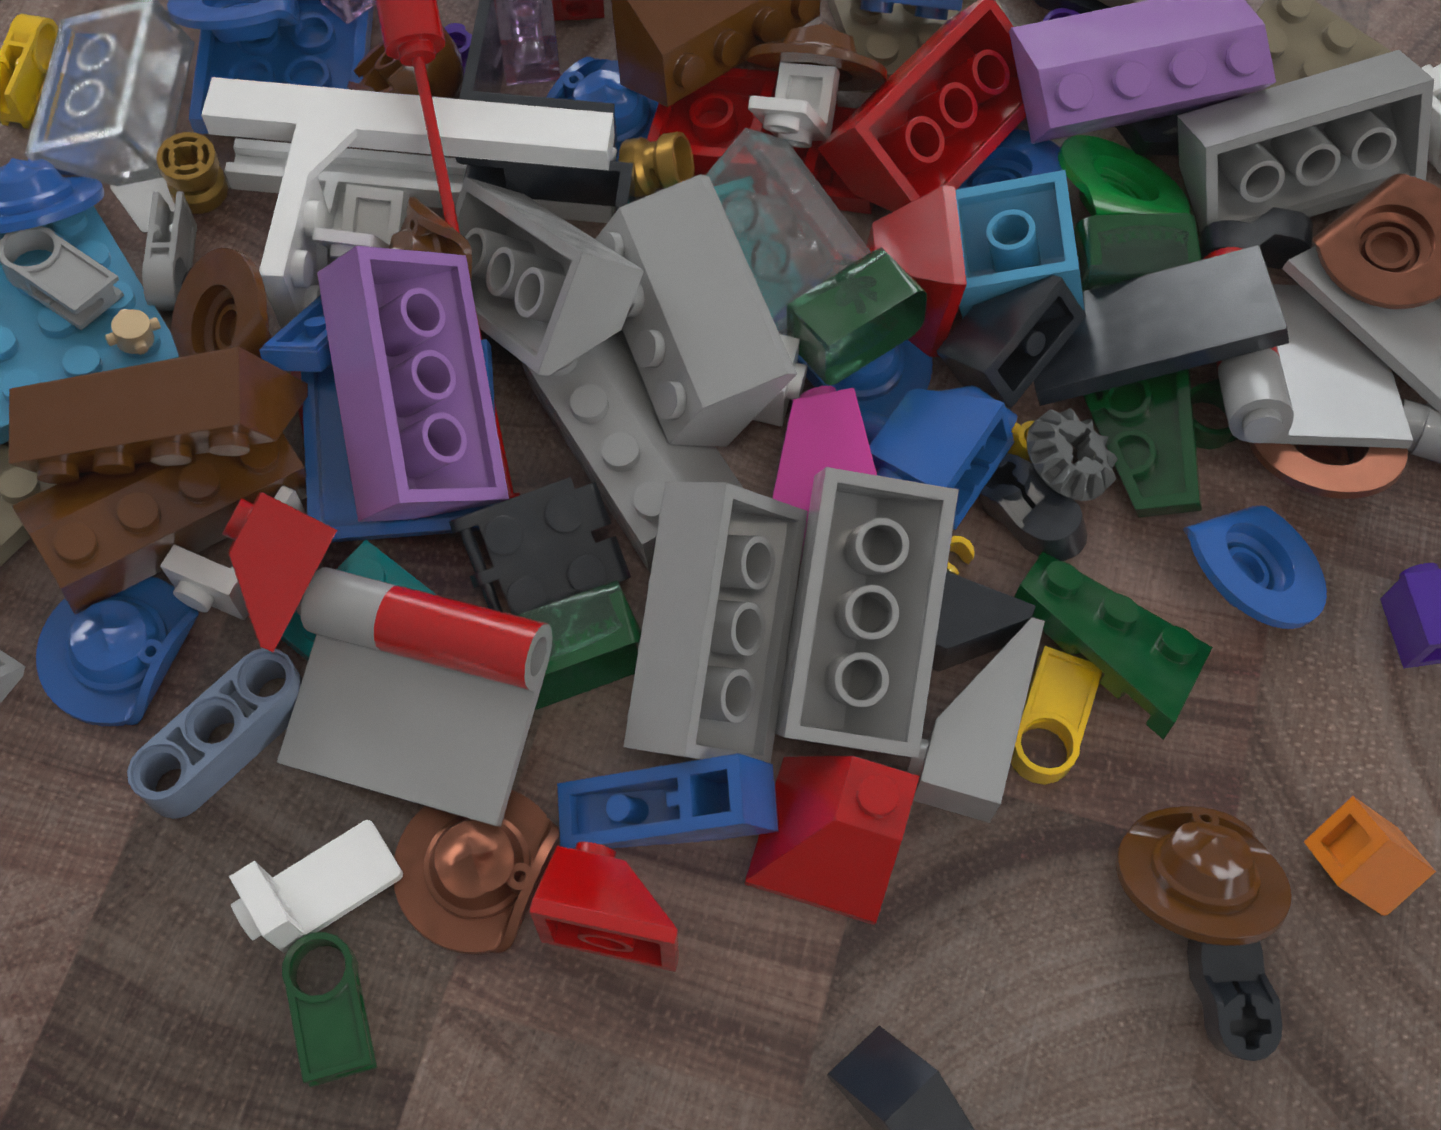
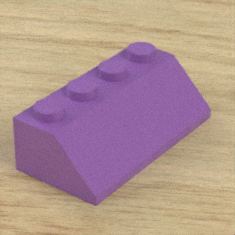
[1009,0,1276,144]
[317,246,509,522]

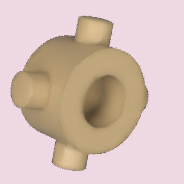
[105,309,161,355]

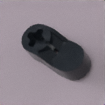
[1199,207,1313,269]
[978,454,1088,561]
[1187,939,1282,1061]

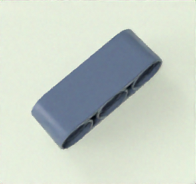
[127,648,302,819]

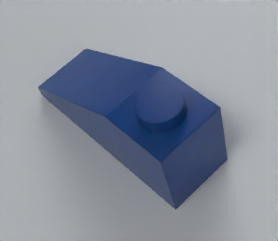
[557,753,779,849]

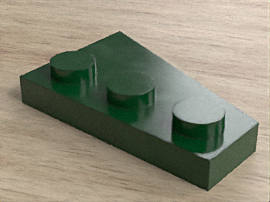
[1083,369,1202,518]
[1014,552,1213,740]

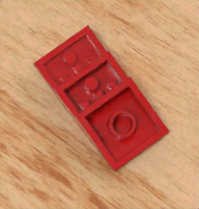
[647,68,874,214]

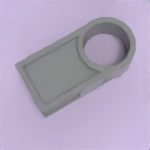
[142,191,197,311]
[0,226,124,330]

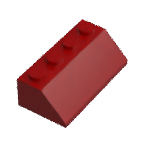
[818,0,1026,212]

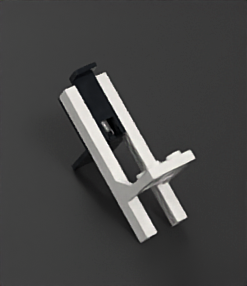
[201,0,635,329]

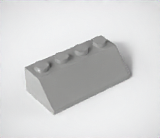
[1178,50,1434,234]
[595,175,797,447]
[455,177,644,376]
[521,329,743,573]
[775,467,959,758]
[623,481,808,764]

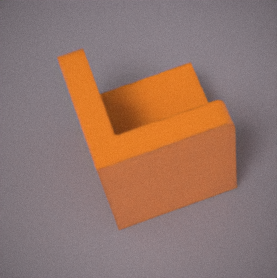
[1304,796,1436,916]

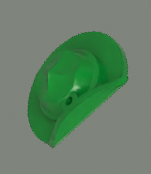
[1058,135,1190,240]

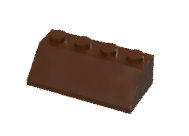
[611,0,821,107]
[9,346,308,484]
[12,432,307,615]

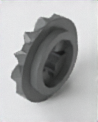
[1027,408,1118,501]

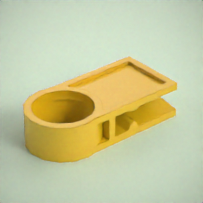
[0,14,60,129]
[1011,646,1102,785]

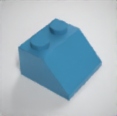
[955,170,1085,319]

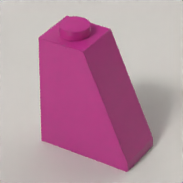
[772,386,877,563]

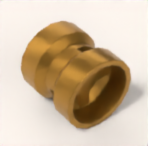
[156,132,228,214]
[618,132,694,198]

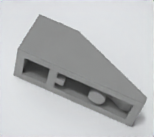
[906,618,1045,823]

